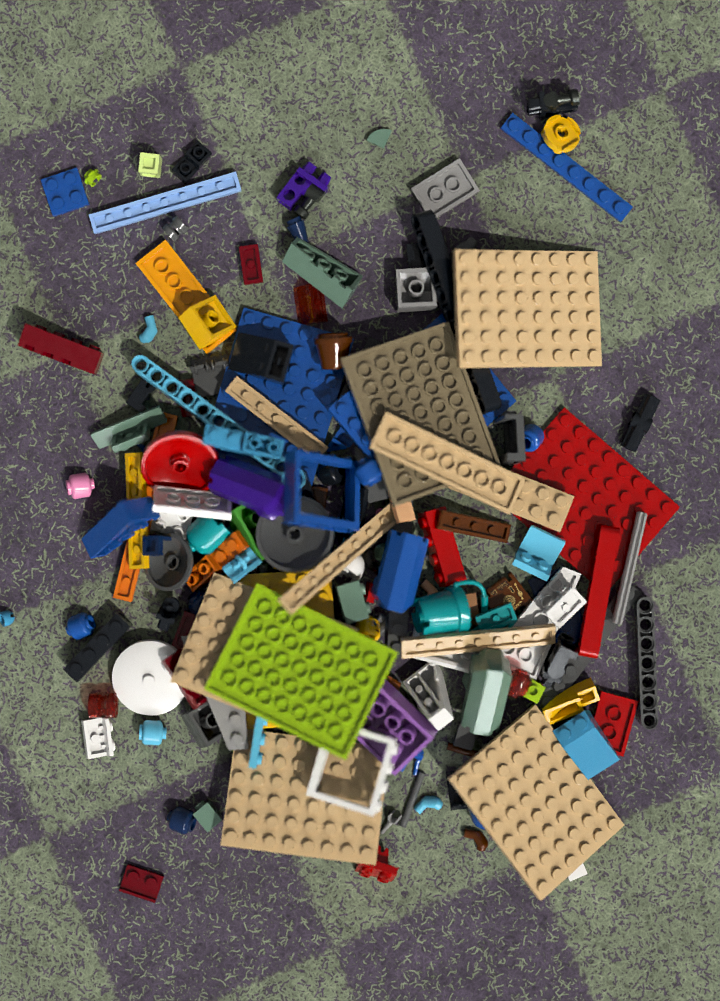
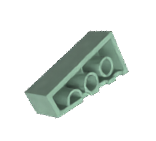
[282,237,363,308]

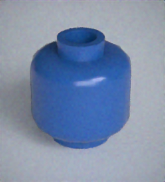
[524,424,544,452]
[354,457,382,487]
[66,612,96,640]

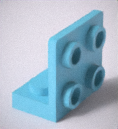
[512,525,566,582]

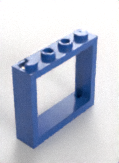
[283,448,360,533]

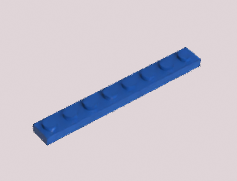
[500,113,633,223]

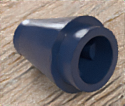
[286,216,309,242]

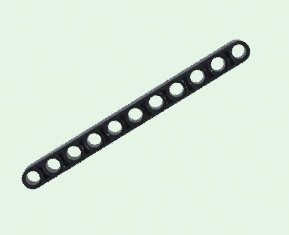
[411,210,501,415]

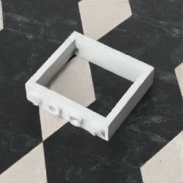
[306,727,399,816]

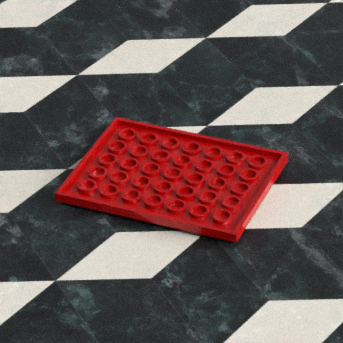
[509,407,680,588]

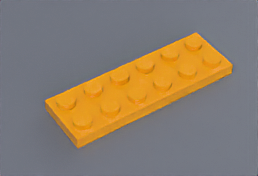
[136,240,237,354]

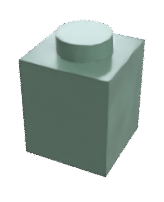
[193,800,223,832]

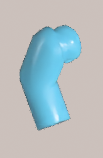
[139,315,157,343]
[413,795,443,814]

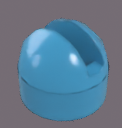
[0,610,15,627]

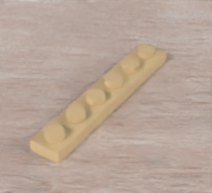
[225,376,328,455]

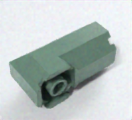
[460,648,512,736]

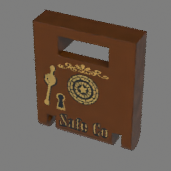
[480,571,532,612]

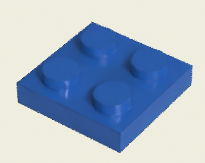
[41,168,90,217]

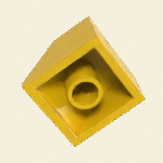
[178,295,237,350]

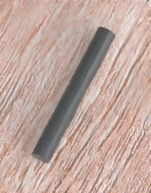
[399,771,425,828]

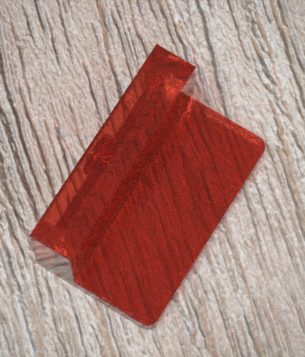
[293,284,328,325]

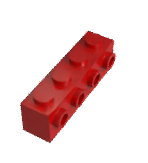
[418,506,467,587]

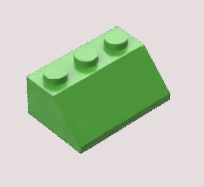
[227,505,264,561]

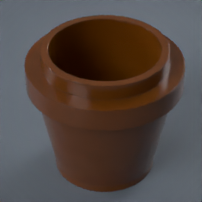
[313,332,352,370]

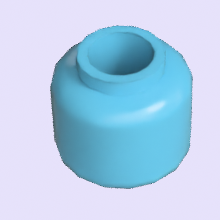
[139,720,167,745]

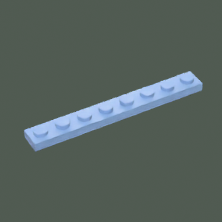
[89,172,242,234]

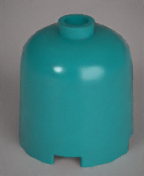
[186,517,233,555]

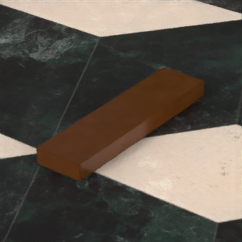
[436,509,511,543]

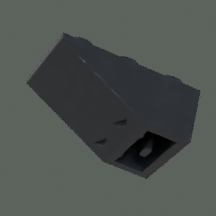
[228,332,294,385]

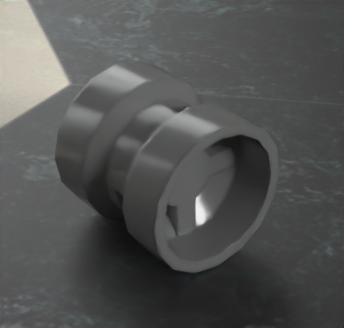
[162,216,188,242]

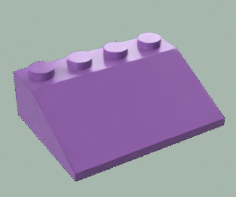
[357,679,438,776]

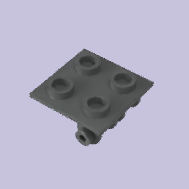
[190,354,229,397]

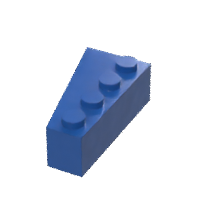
[81,496,161,559]

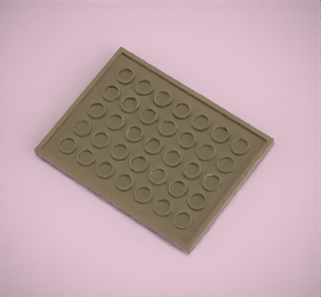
[340,321,501,507]

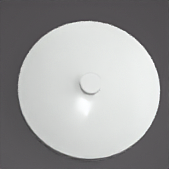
[112,639,184,716]

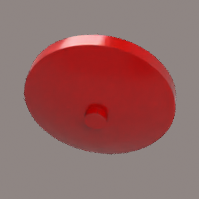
[141,431,219,491]

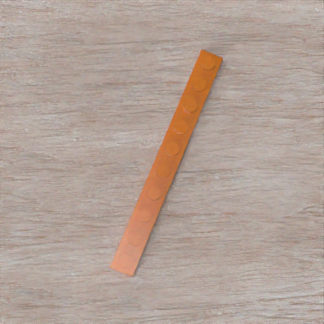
[113,412,179,602]

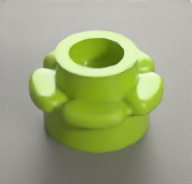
[84,169,102,187]

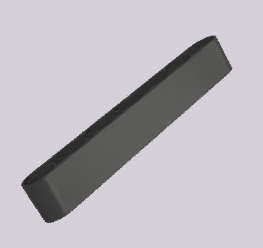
[634,596,658,730]

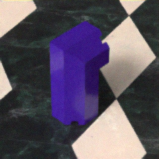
[208,455,284,521]

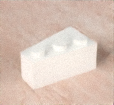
[403,662,454,731]

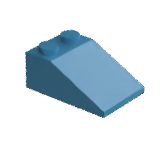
[553,710,620,780]

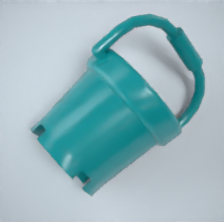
[411,580,489,636]

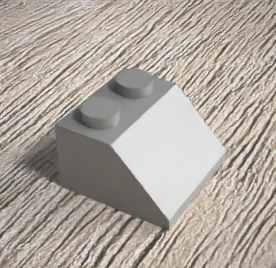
[396,268,437,312]

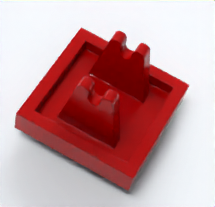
[355,846,399,883]

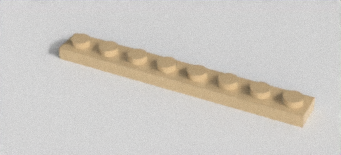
[277,502,396,615]
[400,623,556,659]

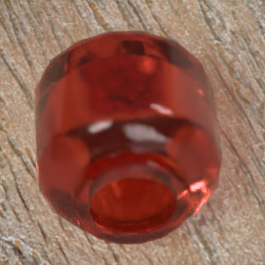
[508,668,532,698]

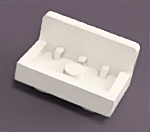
[542,584,587,629]
[81,717,115,759]

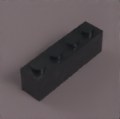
[63,612,133,682]

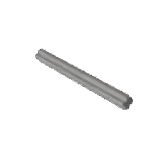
[612,511,647,625]

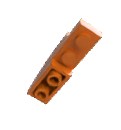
[186,530,249,592]

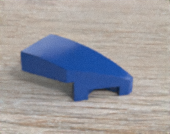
[326,427,353,452]

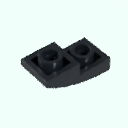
[171,141,212,185]

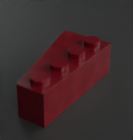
[18,323,104,375]

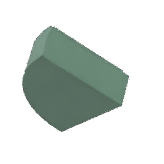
[367,129,392,149]

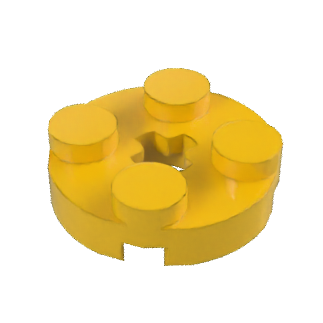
[541,115,581,154]

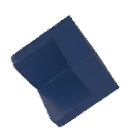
[142,536,172,557]

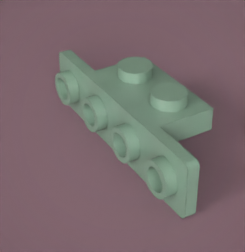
[91,406,167,453]

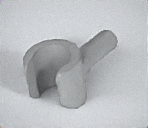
[380,809,402,834]

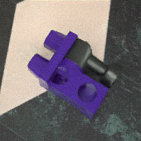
[276,161,331,220]

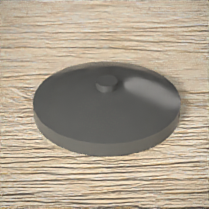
[256,496,334,573]

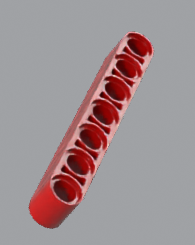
[578,524,620,659]

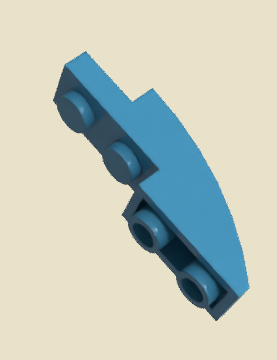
[202,424,285,460]

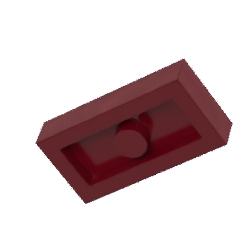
[239,244,264,286]

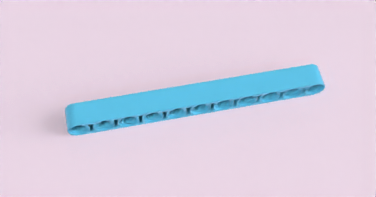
[132,355,306,488]

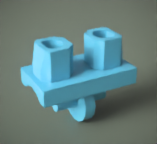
[222,547,262,584]

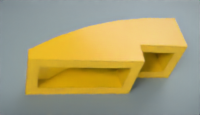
[542,677,600,725]

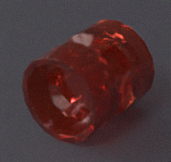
[88,693,118,718]

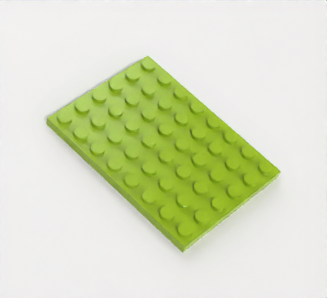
[204,583,398,760]

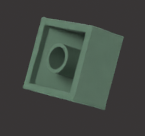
[334,580,371,624]

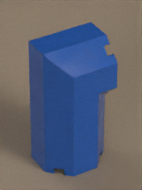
[371,530,429,613]

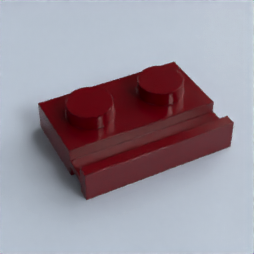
[119,863,164,903]

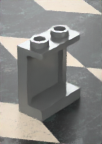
[493,411,526,466]

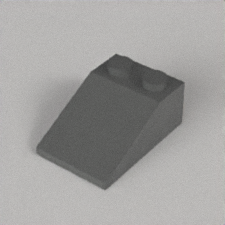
[181,701,223,748]

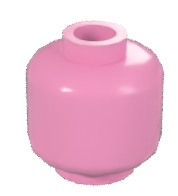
[66,473,95,499]

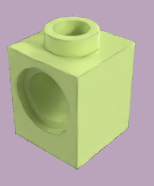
[138,152,162,178]

